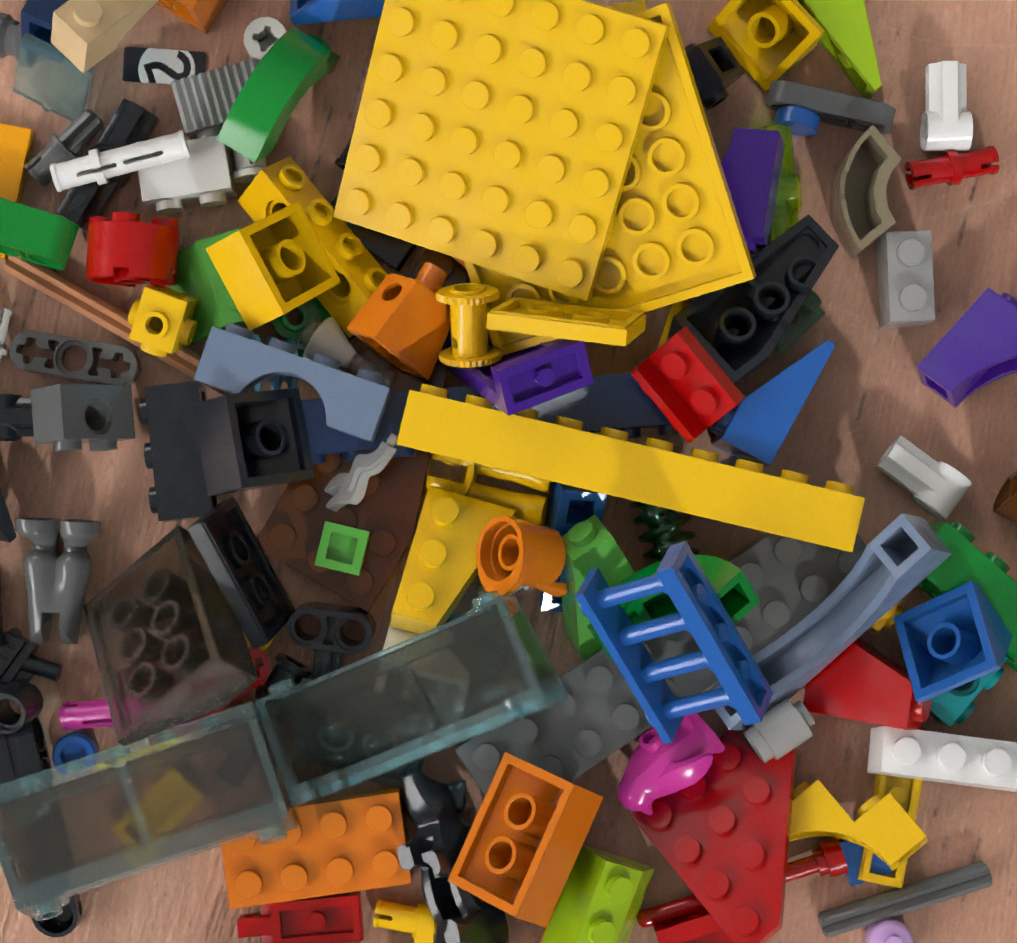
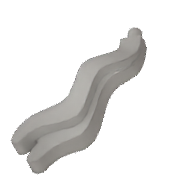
[324,433,398,512]

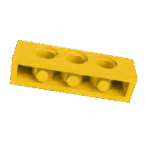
[237,156,388,338]

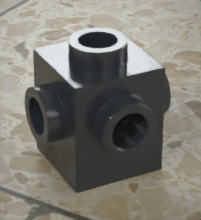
[685,36,745,110]

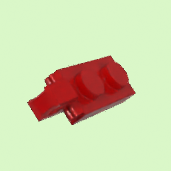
[237,892,364,943]

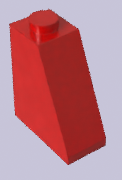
[803,638,931,730]

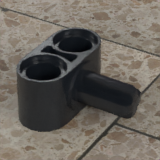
[287,602,376,685]

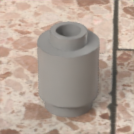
[744,698,815,763]

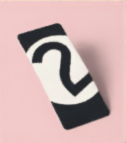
[122,47,206,84]

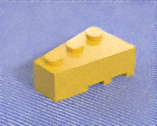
[390,486,516,639]

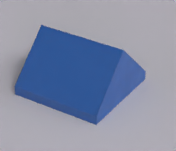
[893,581,1012,703]

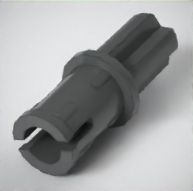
[24,109,104,187]

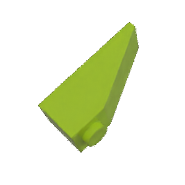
[797,0,882,99]

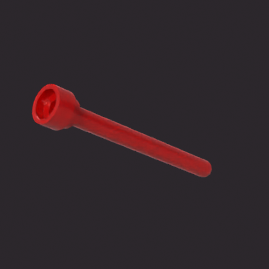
[637,838,849,928]

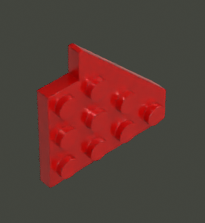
[629,730,797,943]

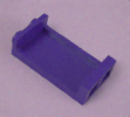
[442,327,594,416]

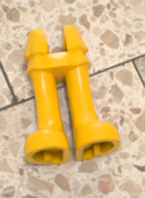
[425,453,552,526]

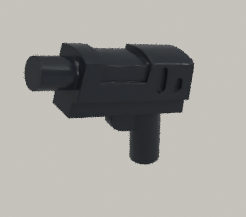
[0,627,63,682]

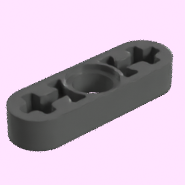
[766,80,896,135]
[9,331,141,385]

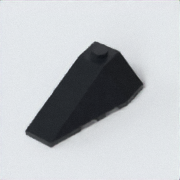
[667,214,839,385]

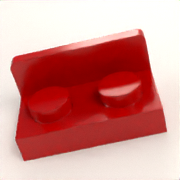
[631,326,745,443]

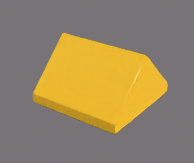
[707,0,825,92]

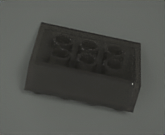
[83,525,258,746]

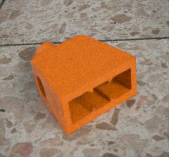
[347,262,451,380]

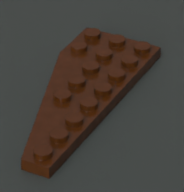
[257,248,468,612]

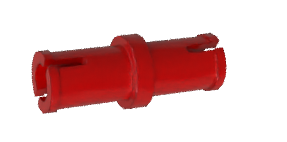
[904,146,1000,190]

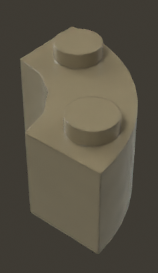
[831,125,902,259]

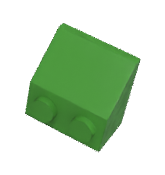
[171,227,248,345]

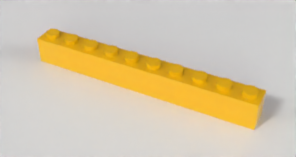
[397,384,865,552]

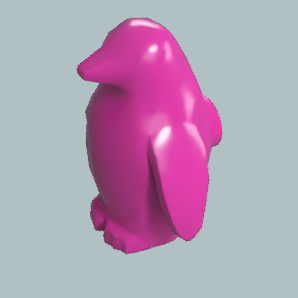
[617,713,725,816]

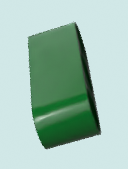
[0,198,79,270]

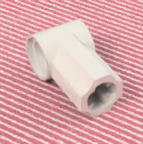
[920,61,973,151]
[876,435,972,521]

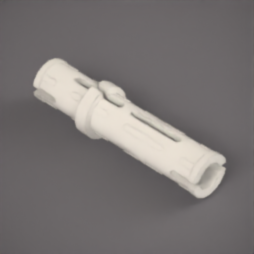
[50,130,191,192]

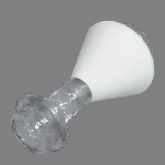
[297,317,397,388]

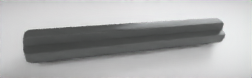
[818,862,993,937]

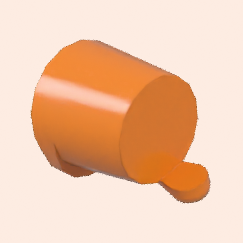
[476,516,568,597]

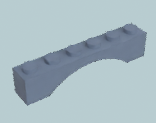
[708,513,953,730]

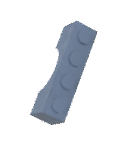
[193,323,391,443]

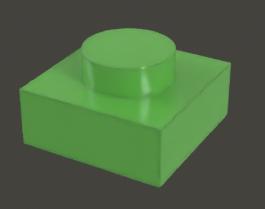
[314,521,370,576]

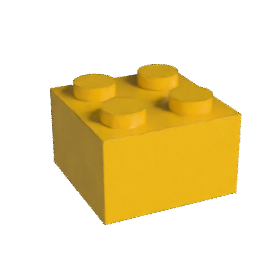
[205,201,341,330]

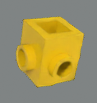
[127,284,198,357]

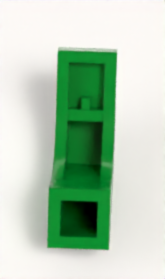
[217,27,340,163]
[587,554,760,661]

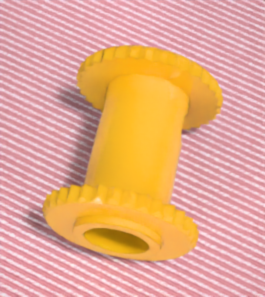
[435,283,502,368]

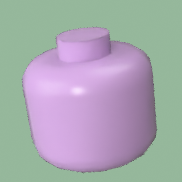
[865,917,914,943]

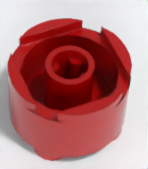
[86,212,179,287]

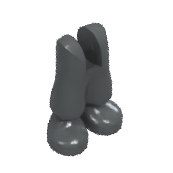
[15,518,101,644]

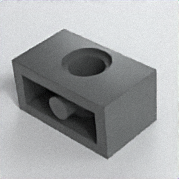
[30,384,135,452]

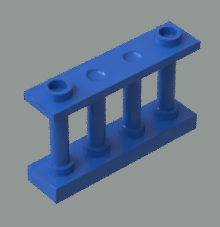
[575,541,773,744]

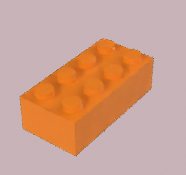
[217,786,414,910]

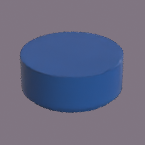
[773,105,820,137]
[52,731,100,778]

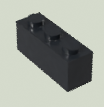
[139,381,218,522]

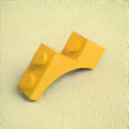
[789,779,928,871]

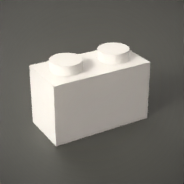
[138,136,238,214]

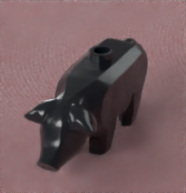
[397,762,509,943]

